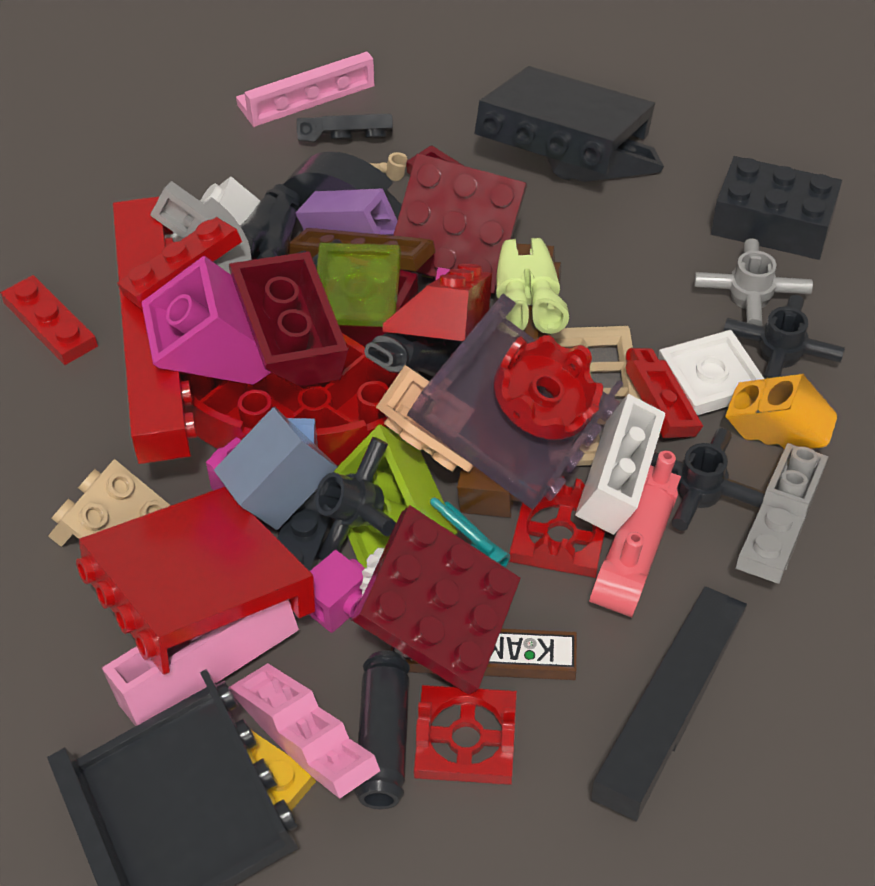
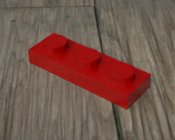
[117,217,242,310]
[0,275,98,365]

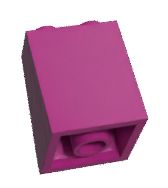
[141,256,271,385]

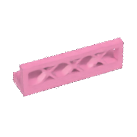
[236,52,375,127]

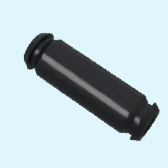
[355,651,410,809]

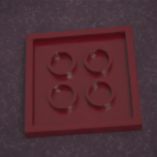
[393,153,527,295]
[351,505,521,695]

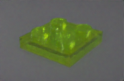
[317,243,401,326]

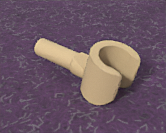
[370,152,407,181]

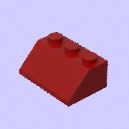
[382,264,492,341]

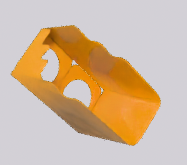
[725,374,837,449]

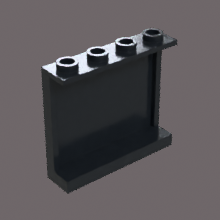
[474,66,655,175]
[47,669,298,886]

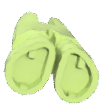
[492,238,569,336]

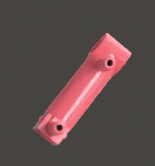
[589,450,681,618]

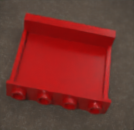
[76,486,315,675]

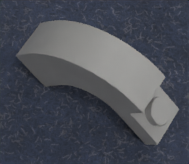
[150,181,251,274]

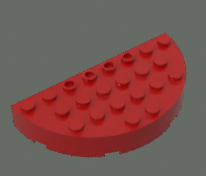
[182,333,398,465]

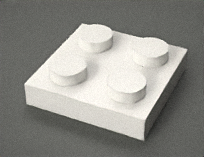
[658,330,764,415]

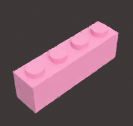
[102,599,299,726]

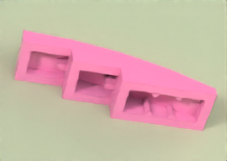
[229,663,380,799]

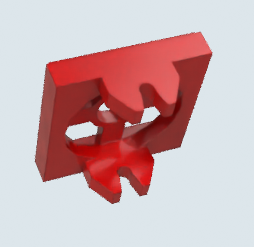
[509,475,605,578]
[414,685,517,785]

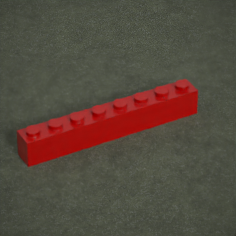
[113,197,197,464]

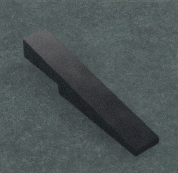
[591,586,747,821]

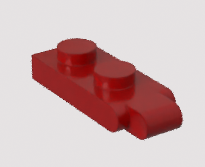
[626,348,703,438]

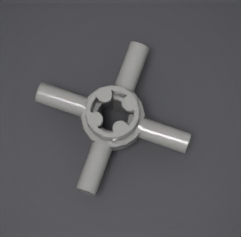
[694,238,813,326]

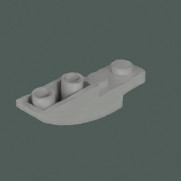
[735,443,829,584]

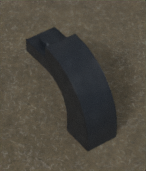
[282,151,402,220]

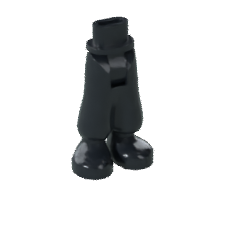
[240,184,301,260]
[364,332,477,377]

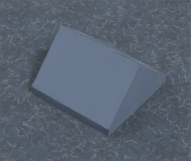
[214,406,338,530]

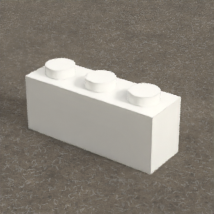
[575,394,666,535]

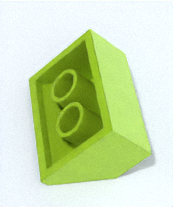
[334,424,458,569]

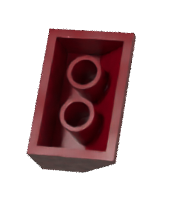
[229,251,348,387]

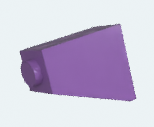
[296,189,397,236]

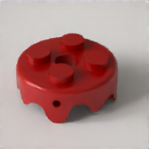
[494,335,603,440]

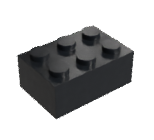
[711,156,842,260]

